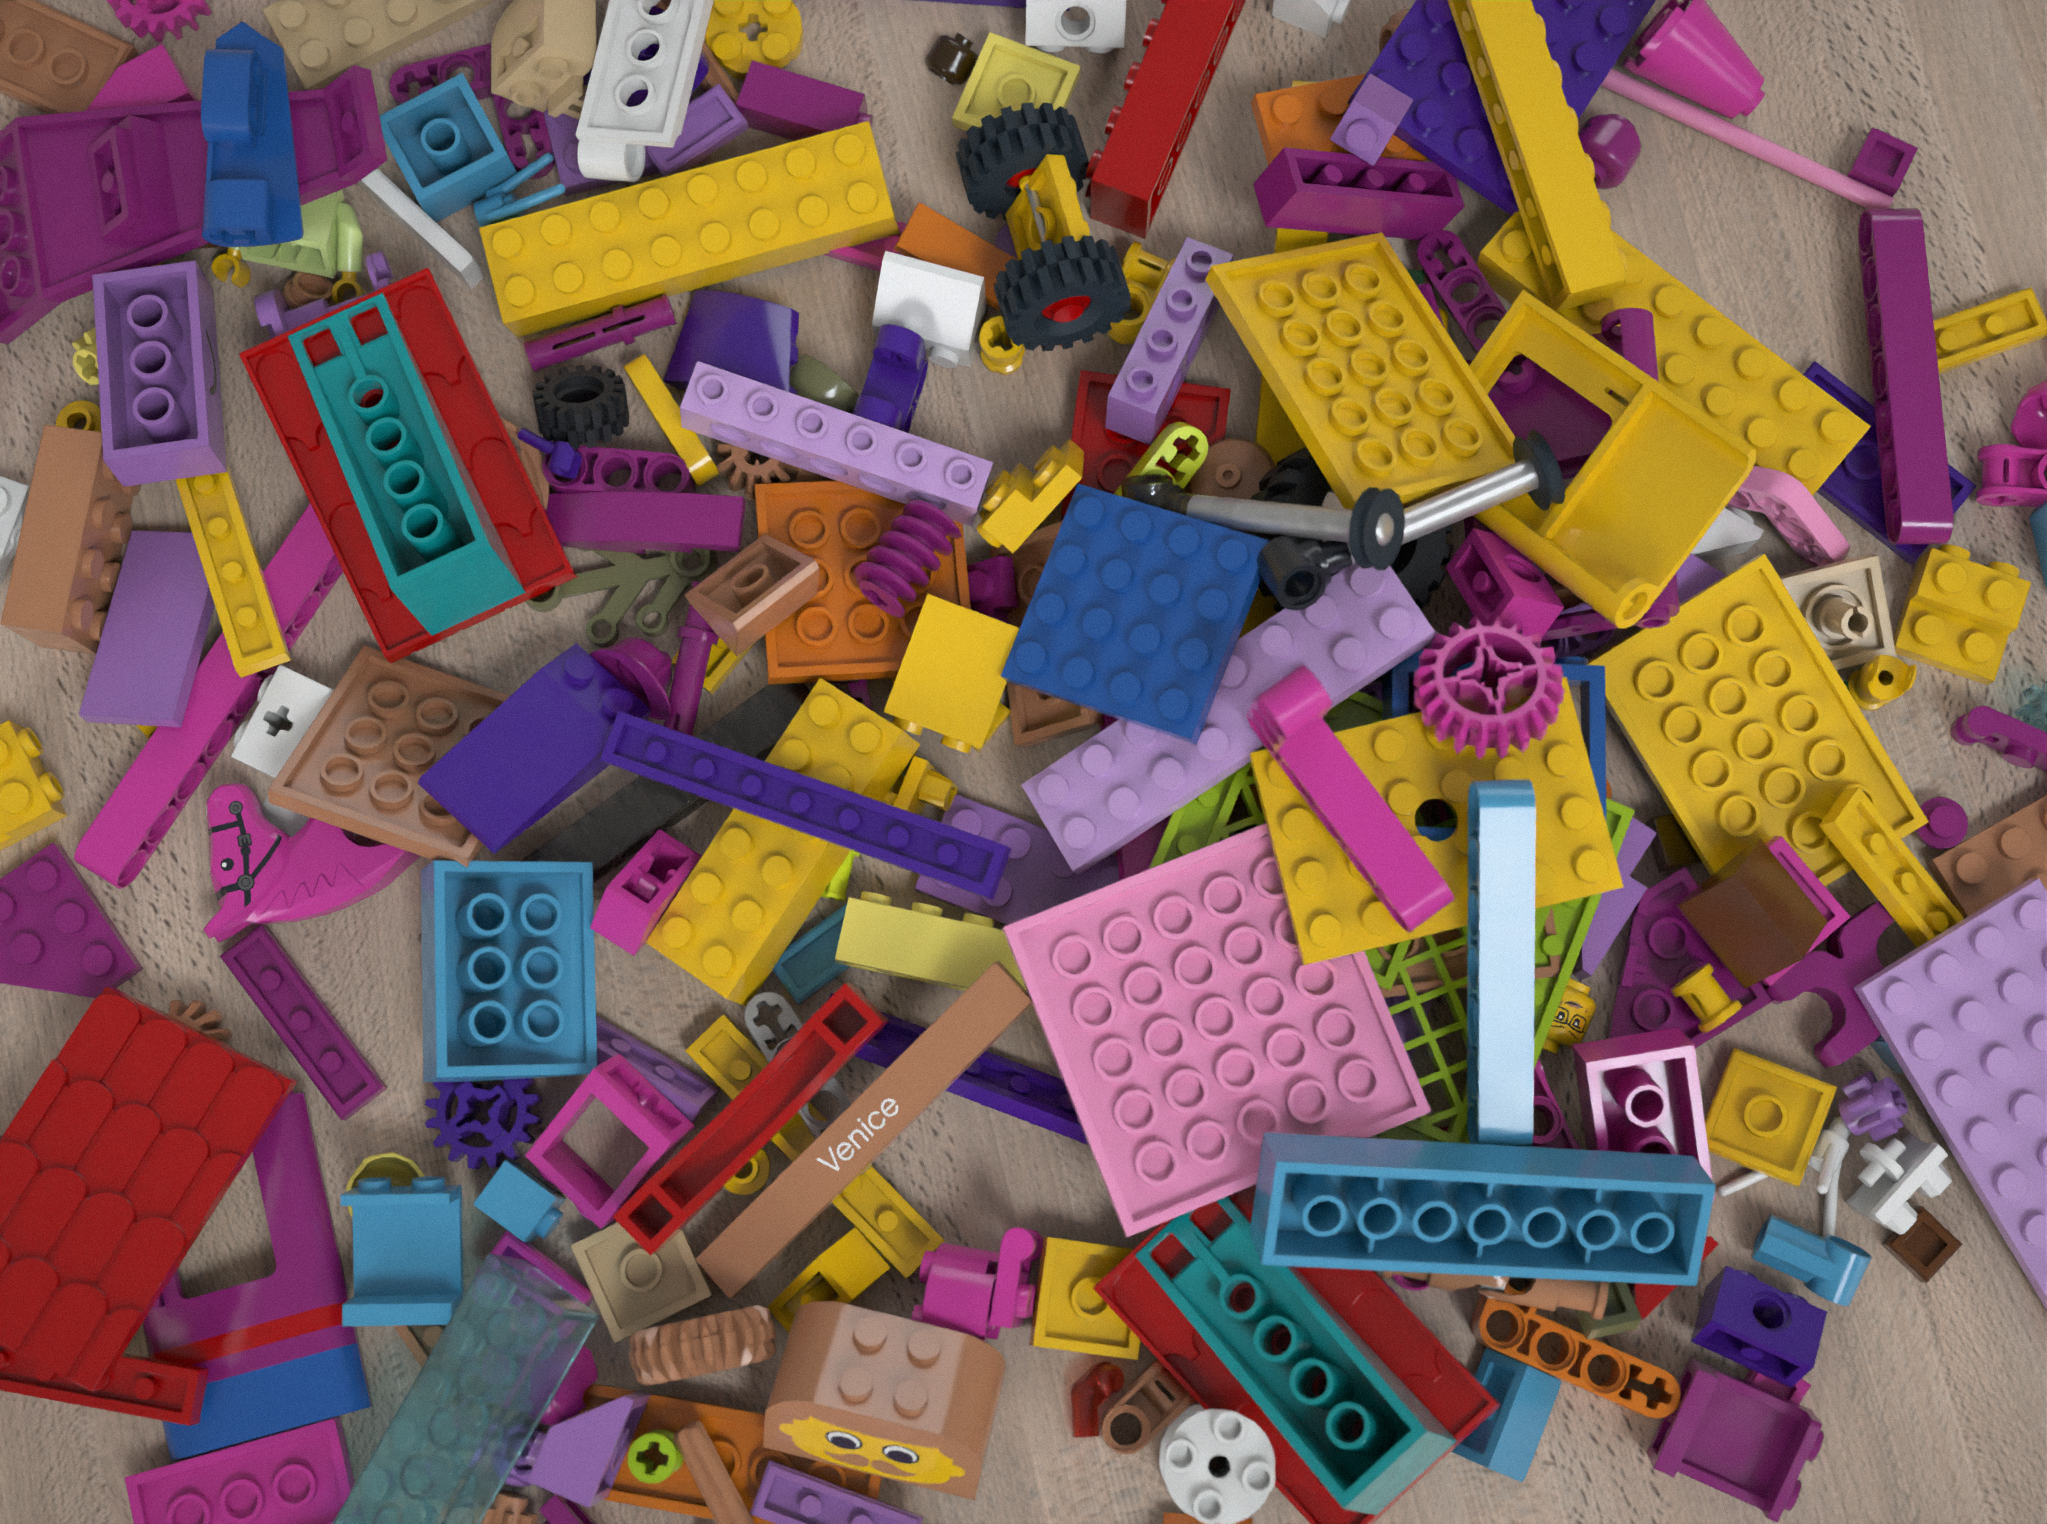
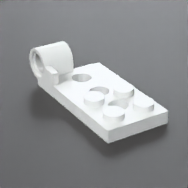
[575,0,714,182]

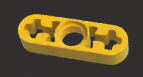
[623,354,720,487]

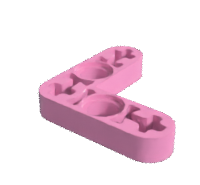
[1726,466,1850,567]

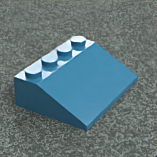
[421,861,597,1082]

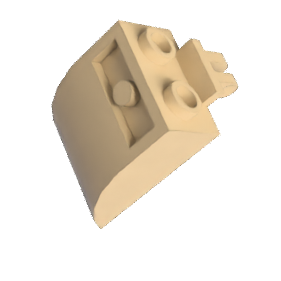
[491,0,596,120]

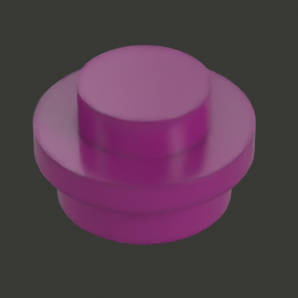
[1915,797,1968,850]

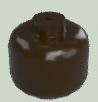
[925,33,978,85]

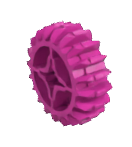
[1413,615,1565,760]

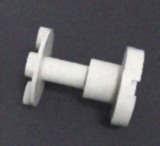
[1159,1402,1275,1524]

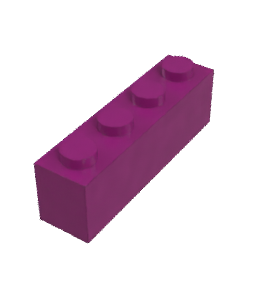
[1253,147,1465,240]

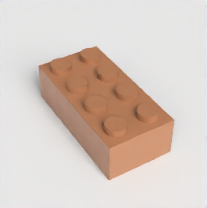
[0,424,142,655]

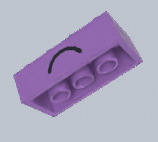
[92,260,227,487]

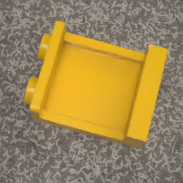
[884,594,1020,754]

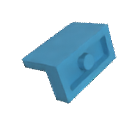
[1451,1348,1561,1482]

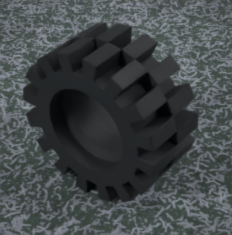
[533,365,630,449]

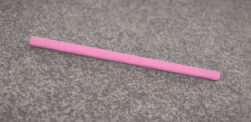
[1600,69,1894,209]

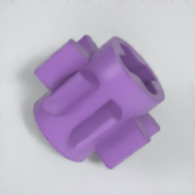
[1838,1071,1908,1142]

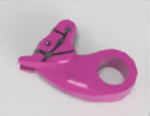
[203,783,420,942]

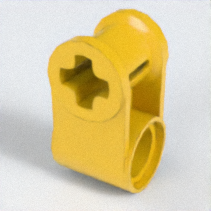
[1107,241,1176,345]

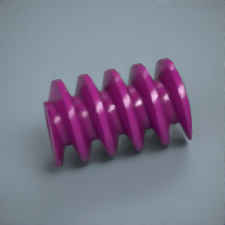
[854,500,962,618]

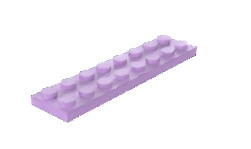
[1021,564,1436,875]

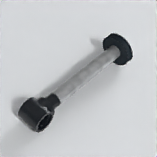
[1256,430,1565,610]

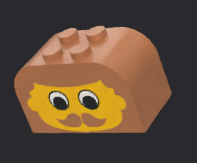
[763,1301,1006,1500]

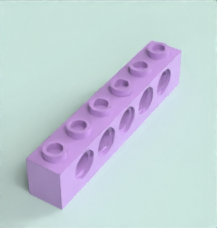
[680,361,993,527]

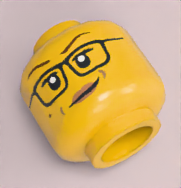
[1542,978,1597,1054]

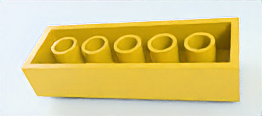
[645,678,920,1006]

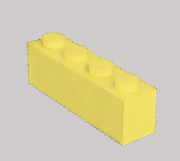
[835,891,1033,1006]

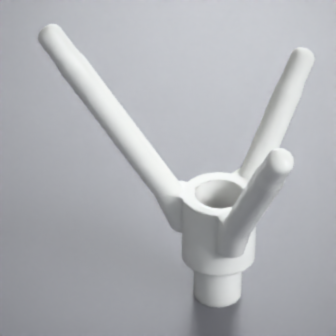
[1718,1116,1851,1238]

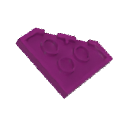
[0,842,143,999]
[1605,866,1772,1048]

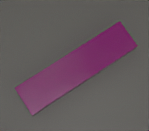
[220,924,388,1121]

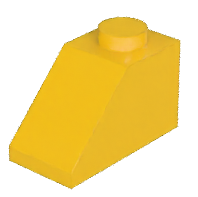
[767,1227,890,1333]

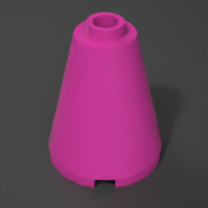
[1622,0,1765,119]

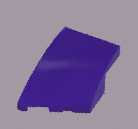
[663,290,799,395]

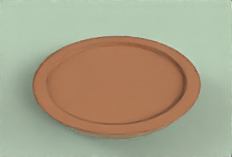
[1187,438,1276,500]

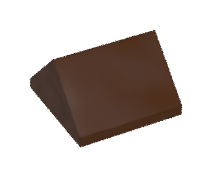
[1675,838,1828,989]

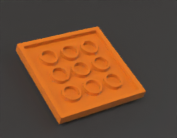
[754,481,971,685]

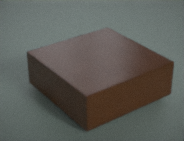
[1881,1206,1962,1283]

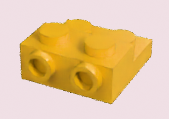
[976,439,1084,553]
[1893,544,2031,686]
[0,720,67,851]

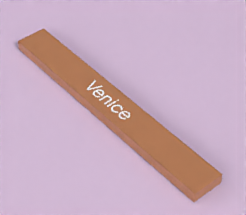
[695,961,1032,1299]

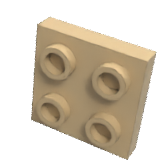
[1779,554,1896,670]

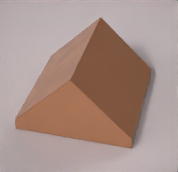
[685,534,820,656]

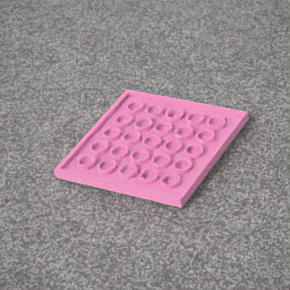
[1002,823,1431,1237]

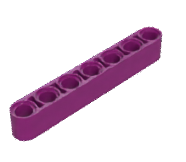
[1858,208,1953,545]

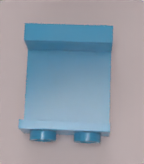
[340,1176,464,1326]

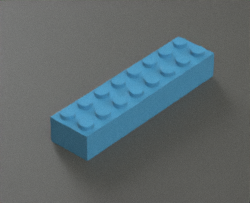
[1249,1132,1716,1286]

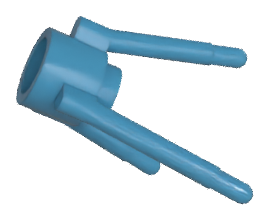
[473,153,566,227]

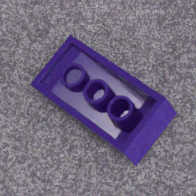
[418,643,651,854]

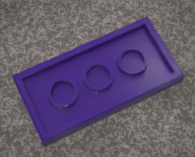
[1803,361,1977,565]

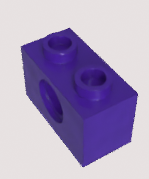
[1691,1266,1827,1388]

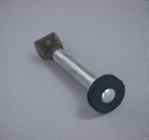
[1121,474,1405,570]

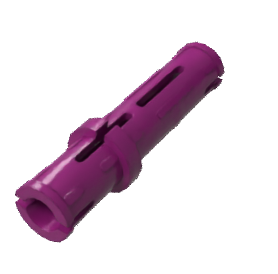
[524,294,677,372]
[663,581,719,737]

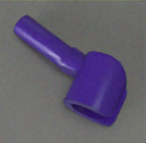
[517,428,582,479]

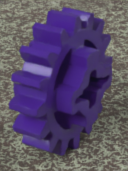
[425,1078,543,1169]

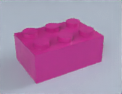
[1572,1027,1715,1200]

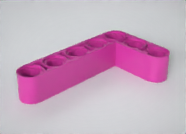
[1246,665,1454,933]

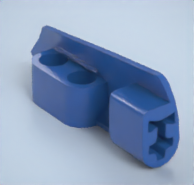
[201,21,304,247]

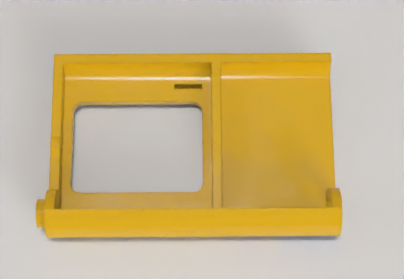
[1469,289,1756,629]

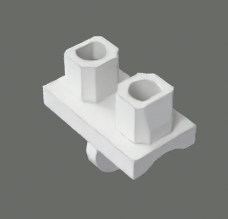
[1846,1133,1952,1235]

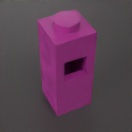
[736,60,873,141]

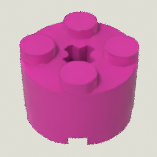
[911,1243,1001,1342]

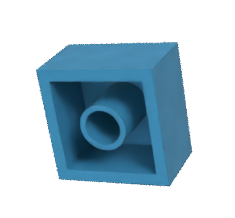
[379,73,517,222]

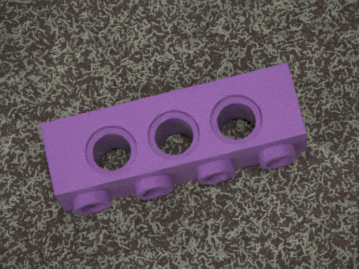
[1105,237,1234,445]

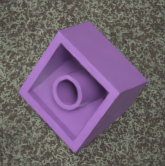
[526,1390,651,1508]

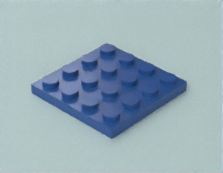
[1001,484,1270,745]

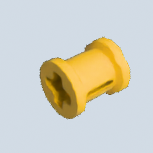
[979,316,1025,375]
[1670,963,1742,1034]

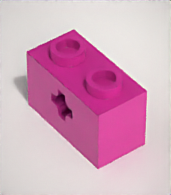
[590,829,702,956]

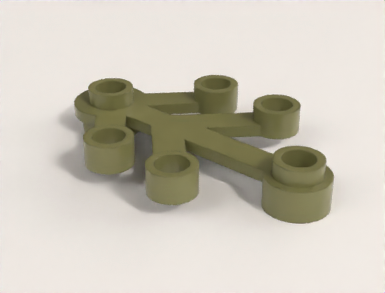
[525,548,718,648]

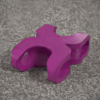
[1763,901,1894,1069]

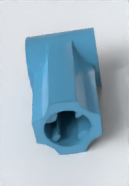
[1751,1214,1872,1306]

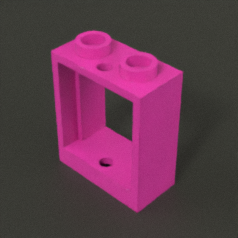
[525,1053,695,1229]

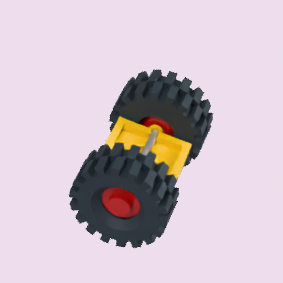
[956,102,1131,351]

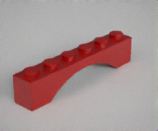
[612,983,889,1256]

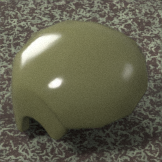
[789,354,859,414]

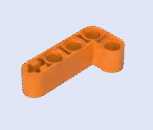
[1471,1282,1681,1419]

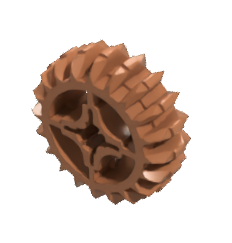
[629,1305,777,1386]

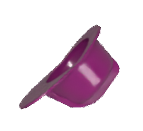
[590,637,672,720]

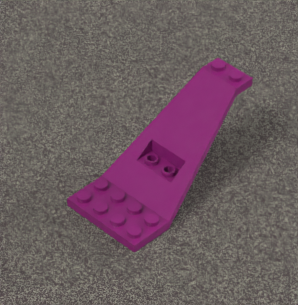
[0,65,388,344]

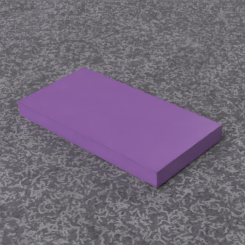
[79,530,215,727]

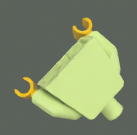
[212,190,366,304]

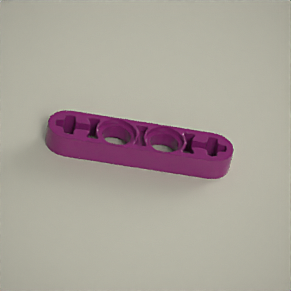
[1417,230,1539,394]

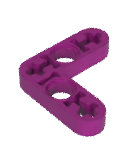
[389,43,556,180]

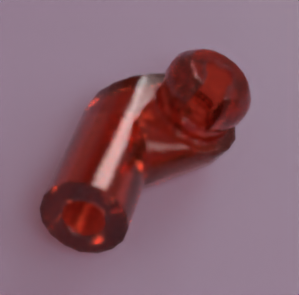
[1071,1361,1125,1437]

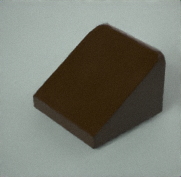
[1645,814,1702,873]

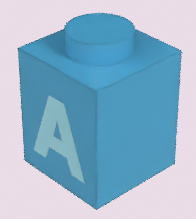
[473,1160,566,1242]

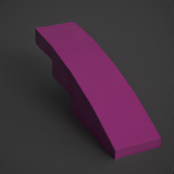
[547,492,746,554]

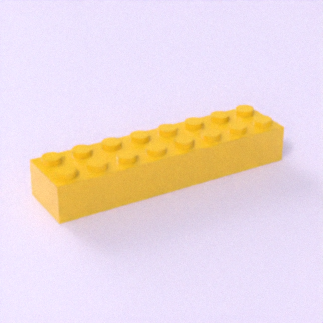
[479,121,900,338]
[1476,211,1871,496]

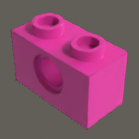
[1446,528,1564,638]

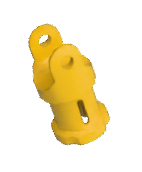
[1848,655,1917,711]

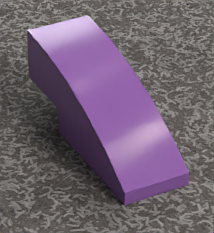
[1572,817,1657,981]

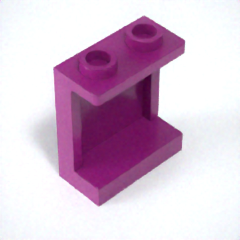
[1647,1356,1824,1523]

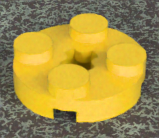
[705,0,804,81]

